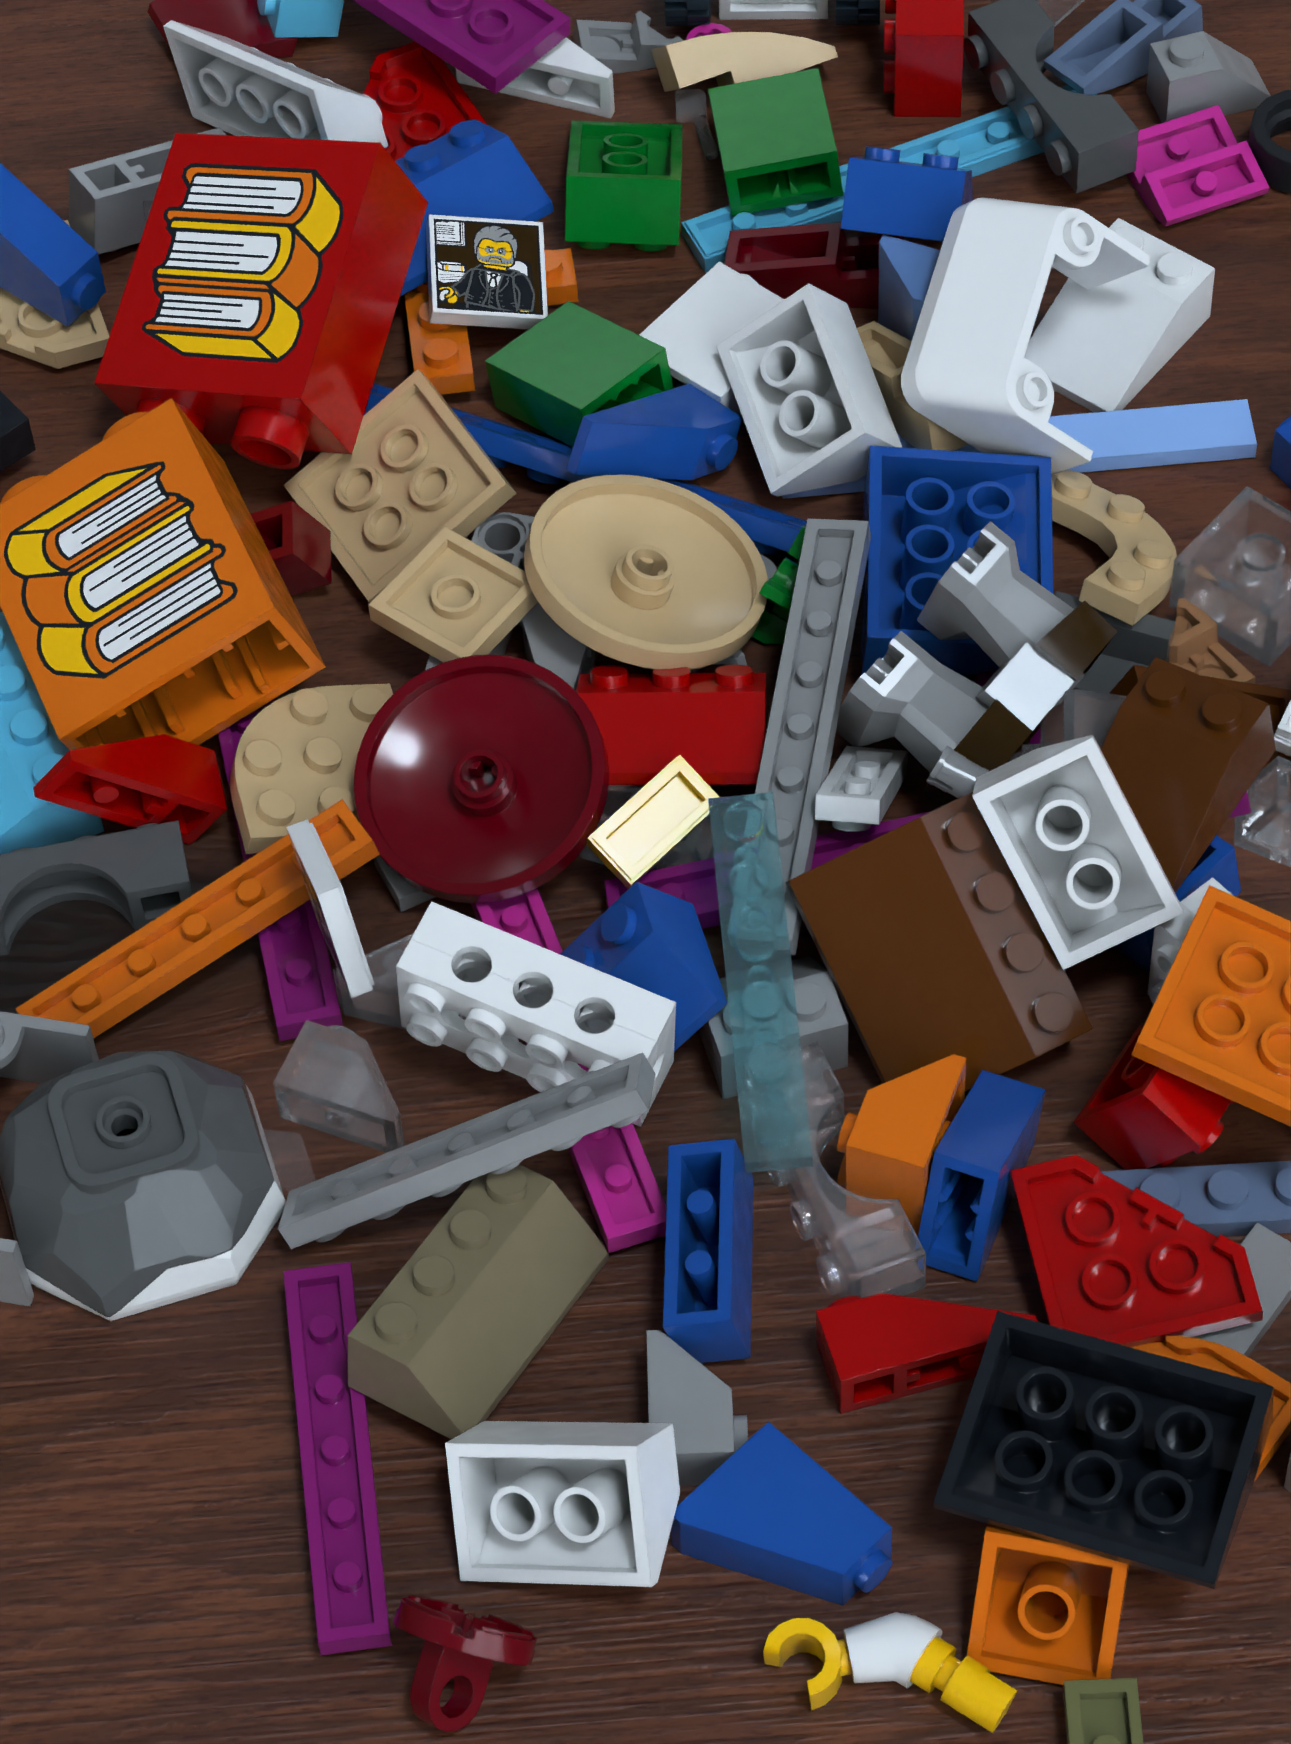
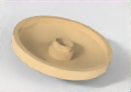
[524,475,768,669]

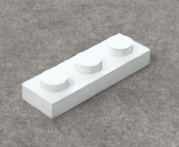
[815,746,908,831]

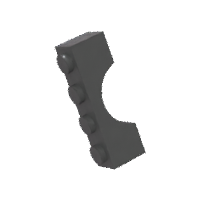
[963,0,1139,194]
[0,821,193,956]

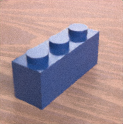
[663,1139,754,1363]

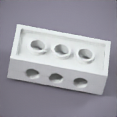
[396,901,676,1127]

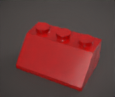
[576,665,767,785]

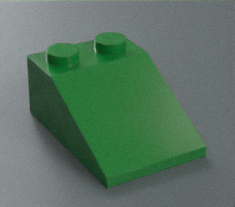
[565,120,683,251]

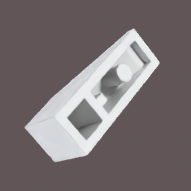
[456,37,615,119]

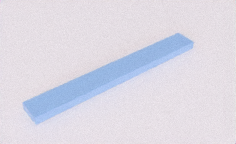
[782,399,1257,499]

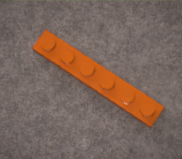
[15,799,380,1039]

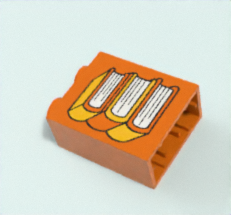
[0,398,326,750]

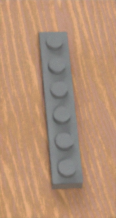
[278,1052,655,1249]

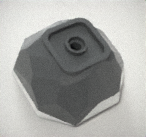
[0,1049,286,1321]

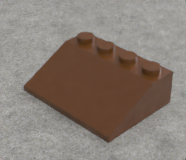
[785,792,1093,1091]

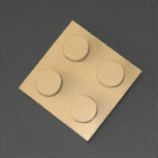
[368,527,538,662]

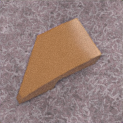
[1169,595,1255,684]

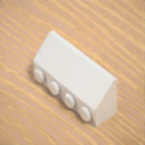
[163,20,388,148]

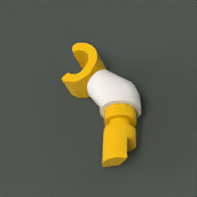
[763,1612,1017,1733]

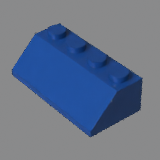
[395,119,554,296]

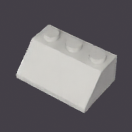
[716,283,903,497]
[972,735,1184,970]
[445,1421,680,1587]

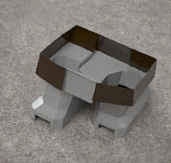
[836,521,1118,806]

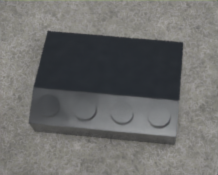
[933,1311,1274,1589]

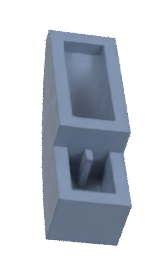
[1044,0,1203,95]

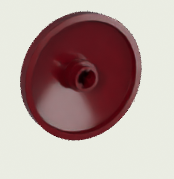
[354,655,609,903]

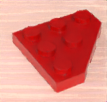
[363,41,488,161]
[1010,1155,1263,1347]

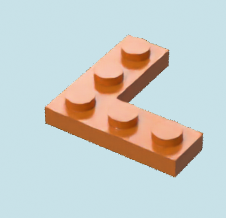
[404,248,579,395]

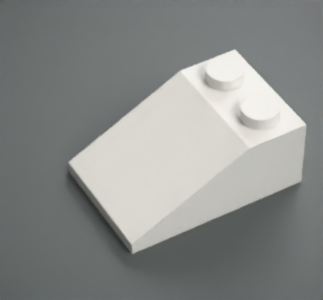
[1025,218,1215,412]

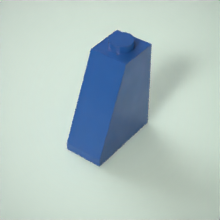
[0,163,106,327]
[913,1070,1046,1282]
[671,1421,893,1606]

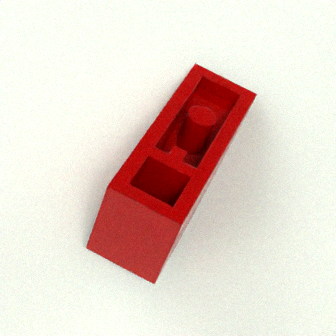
[33,734,227,845]
[816,1293,1038,1414]

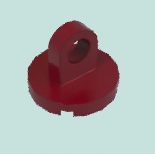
[393,1595,537,1732]

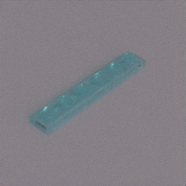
[708,792,813,1173]

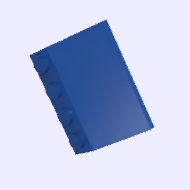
[860,446,1053,677]

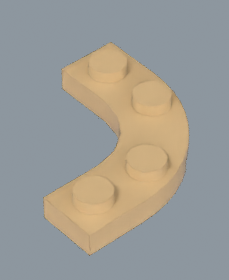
[1051,470,1177,626]

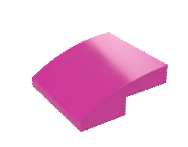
[1127,105,1270,227]

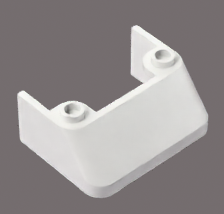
[901,197,1151,475]

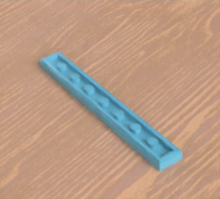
[681,85,1097,273]

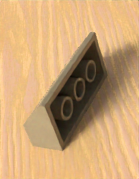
[348,1164,609,1439]

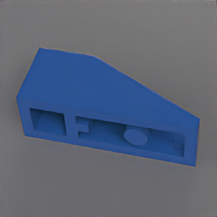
[566,384,743,480]

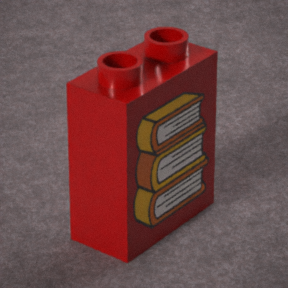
[94,133,428,469]

